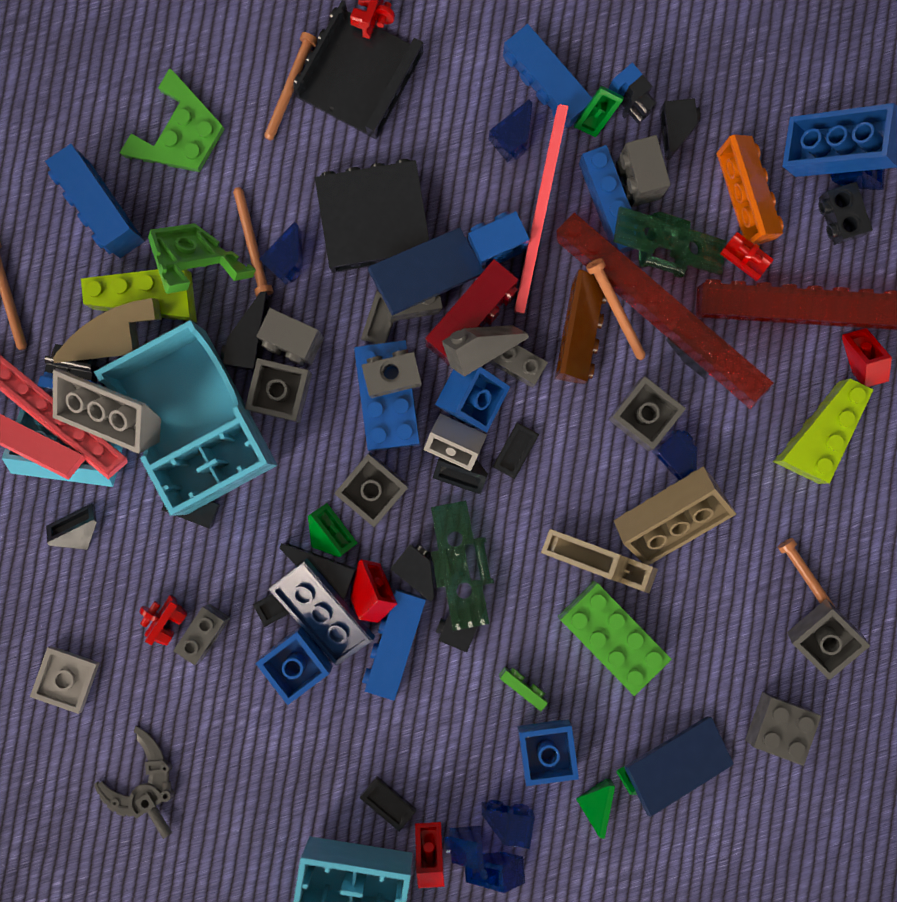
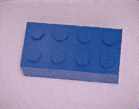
[782,103,897,177]
[45,144,145,258]
[354,340,420,452]

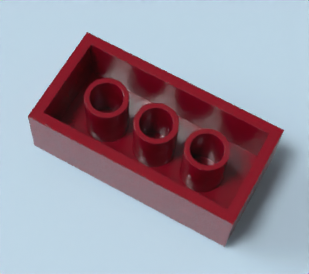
[425,259,518,365]

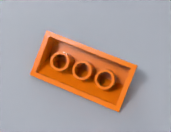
[716,134,784,245]

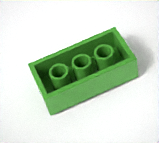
[557,581,672,696]

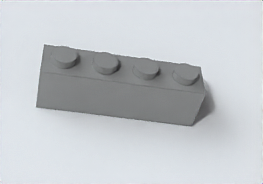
[53,368,161,454]

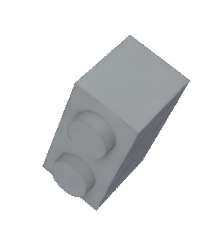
[424,414,487,471]

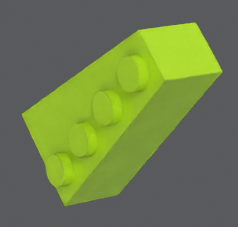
[81,269,197,323]
[773,378,873,484]

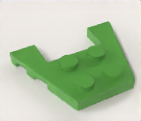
[120,69,225,172]
[148,223,256,294]

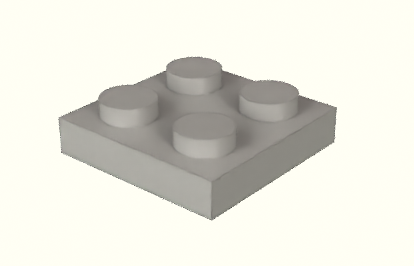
[30,646,99,714]

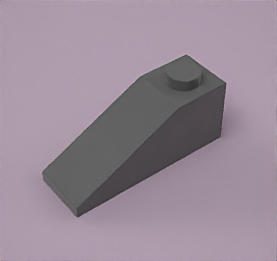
[442,325,529,377]

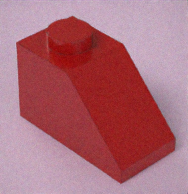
[842,328,892,387]
[351,559,397,623]
[415,822,445,888]

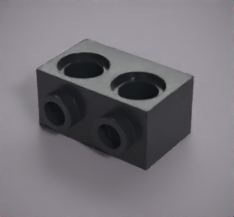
[818,182,873,245]

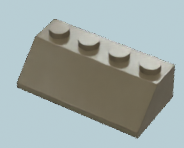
[613,466,736,565]

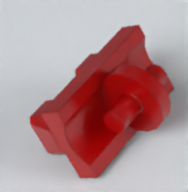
[350,0,395,39]
[720,232,774,281]
[139,595,187,646]

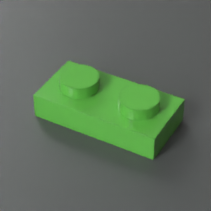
[499,667,548,711]

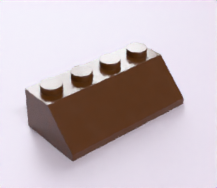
[554,270,607,384]

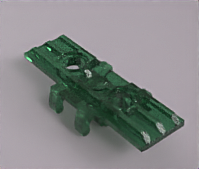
[613,206,727,278]
[430,500,494,631]

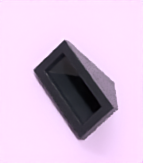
[432,457,488,495]
[46,503,97,550]

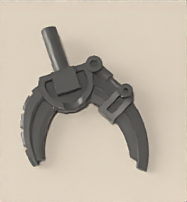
[94,726,175,839]

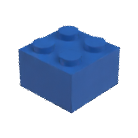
[468,211,530,271]
[435,367,510,433]
[255,626,333,705]
[517,719,579,786]

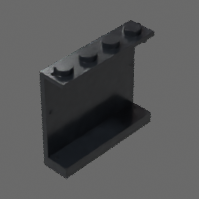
[293,0,424,139]
[315,159,429,273]

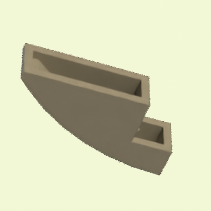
[53,298,162,363]
[541,529,658,593]

